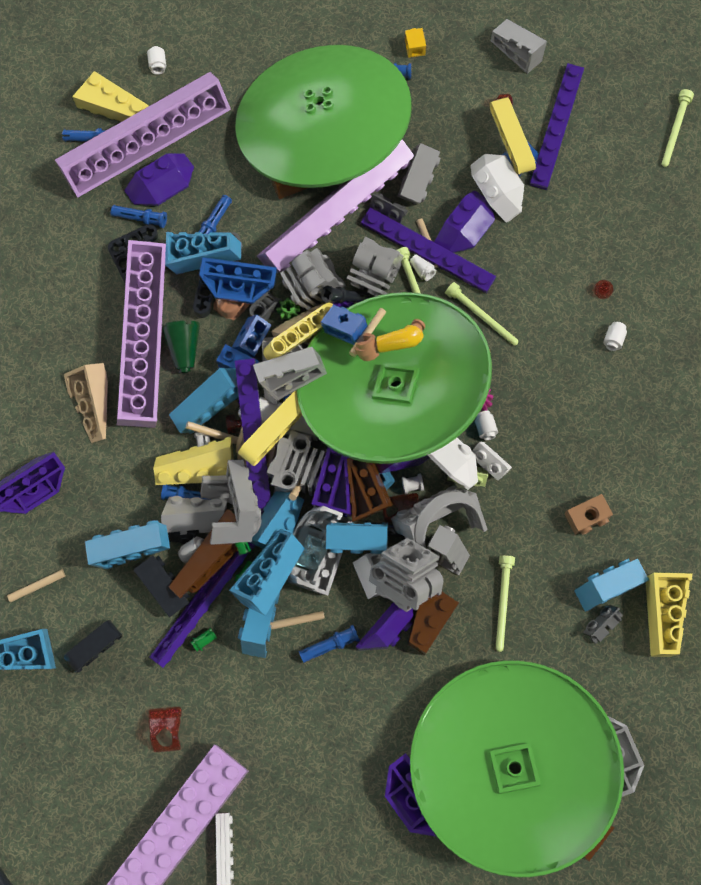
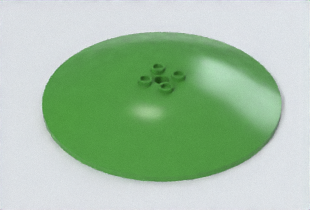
[235,45,412,188]
[297,292,492,464]
[410,661,624,877]

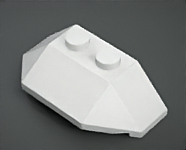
[471,154,524,223]
[428,438,478,490]

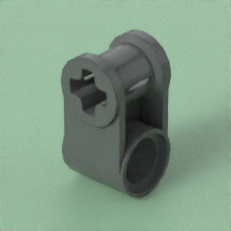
[249,290,283,321]

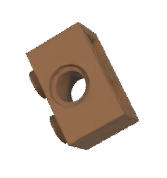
[565,494,613,535]

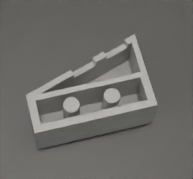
[491,19,547,74]
[397,143,441,204]
[427,525,470,576]

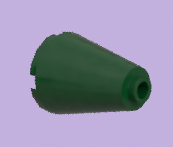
[162,321,200,373]

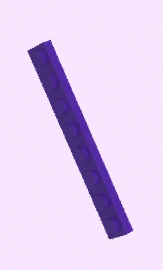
[530,63,584,190]
[361,208,496,294]
[235,358,271,515]
[149,542,255,668]

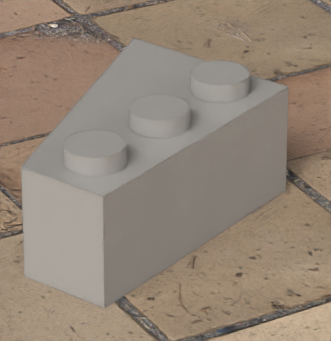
[253,347,327,401]
[161,496,227,535]

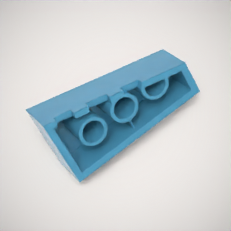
[165,232,241,274]
[0,629,56,670]

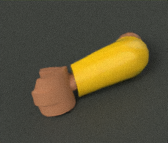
[354,319,425,361]

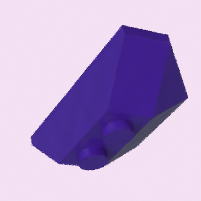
[124,154,194,206]
[434,191,495,252]
[0,451,65,514]
[356,602,414,651]
[385,753,437,837]

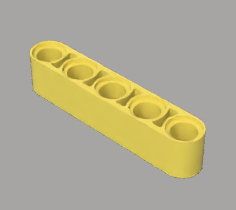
[490,97,536,174]
[263,303,333,360]
[238,390,303,466]

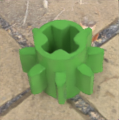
[277,298,300,320]

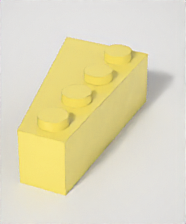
[72,71,149,122]
[153,436,234,485]
[646,573,692,657]

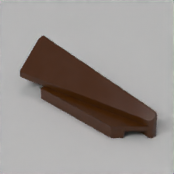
[169,510,238,598]

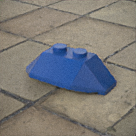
[199,257,277,304]

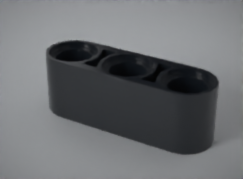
[64,620,123,673]

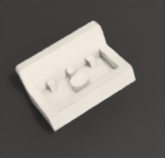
[472,442,512,480]

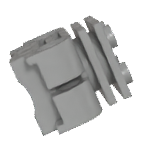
[347,237,404,296]
[280,248,347,310]
[267,430,325,496]
[369,538,443,612]

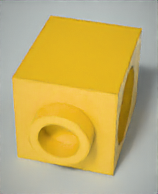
[405,28,426,58]

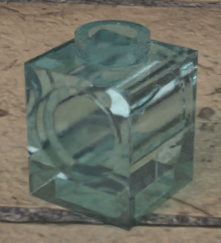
[298,535,327,570]

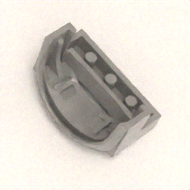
[200,460,261,545]
[391,486,487,548]
[288,506,352,596]

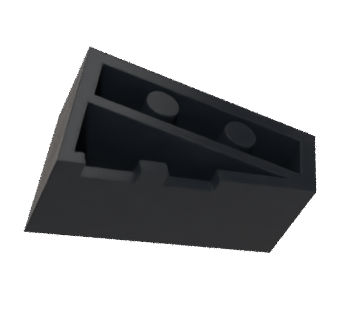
[133,554,189,618]

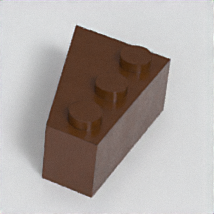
[347,458,393,522]
[408,592,459,655]

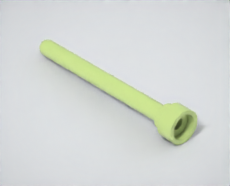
[662,89,694,167]
[397,247,421,294]
[445,282,518,346]
[496,555,515,652]

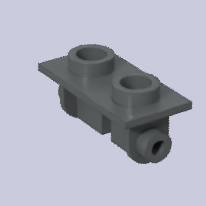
[369,193,408,224]
[583,605,623,644]

